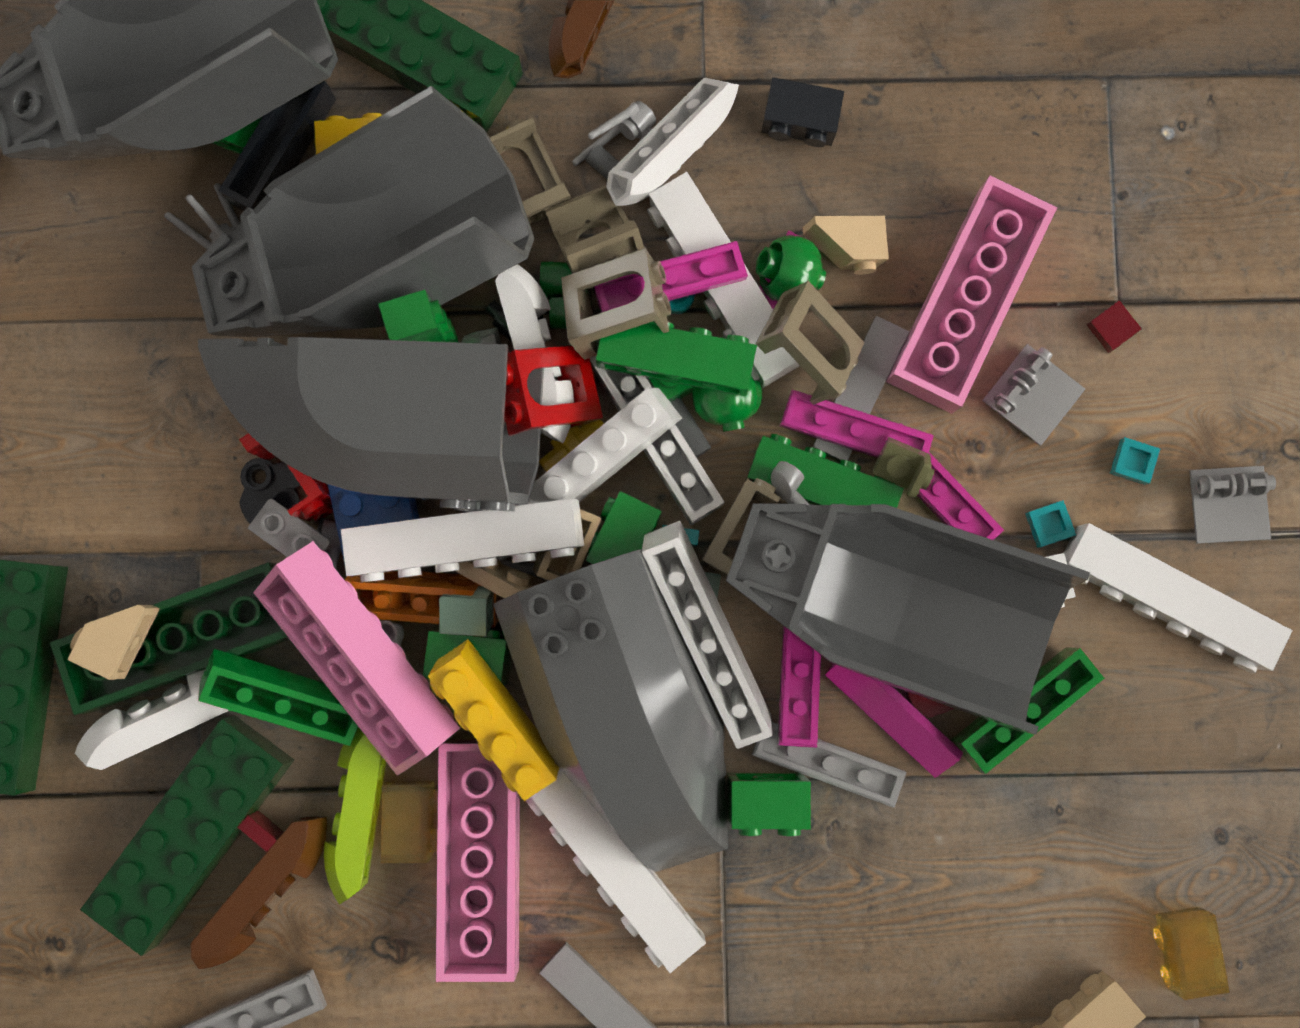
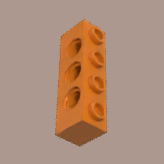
[344,571,503,628]

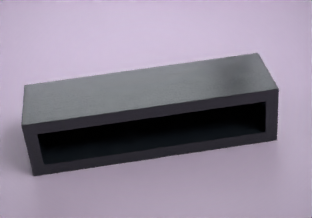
[218,81,336,211]

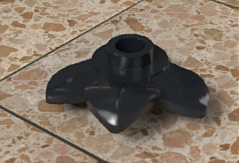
[239,458,301,524]

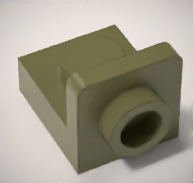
[872,437,935,498]

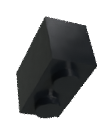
[761,77,844,147]

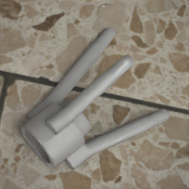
[572,101,656,166]
[164,183,240,250]

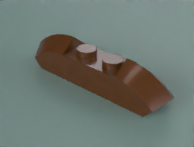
[549,0,615,79]
[190,816,327,969]

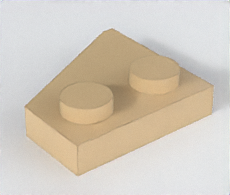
[456,559,547,599]

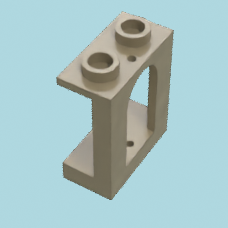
[488,117,571,226]
[545,185,645,274]
[561,248,671,360]
[755,281,865,405]
[700,478,781,579]

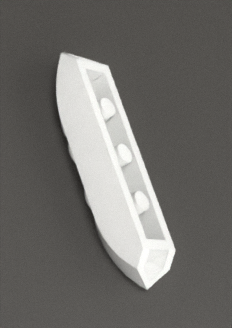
[606,78,739,206]
[495,264,574,443]
[75,670,229,770]

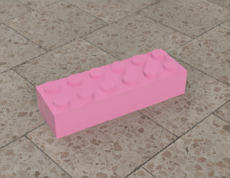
[886,176,1057,414]
[253,541,460,776]
[436,740,520,982]

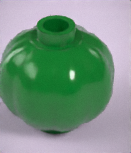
[756,235,826,301]
[692,376,762,432]

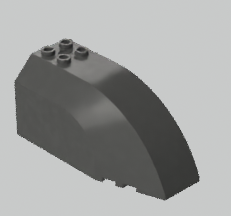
[0,0,338,161]
[192,86,534,337]
[198,337,544,512]
[726,504,1090,734]
[493,549,728,872]

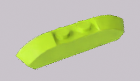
[324,727,387,905]

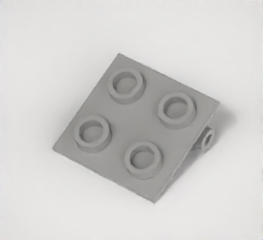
[982,344,1085,446]
[1189,466,1276,544]

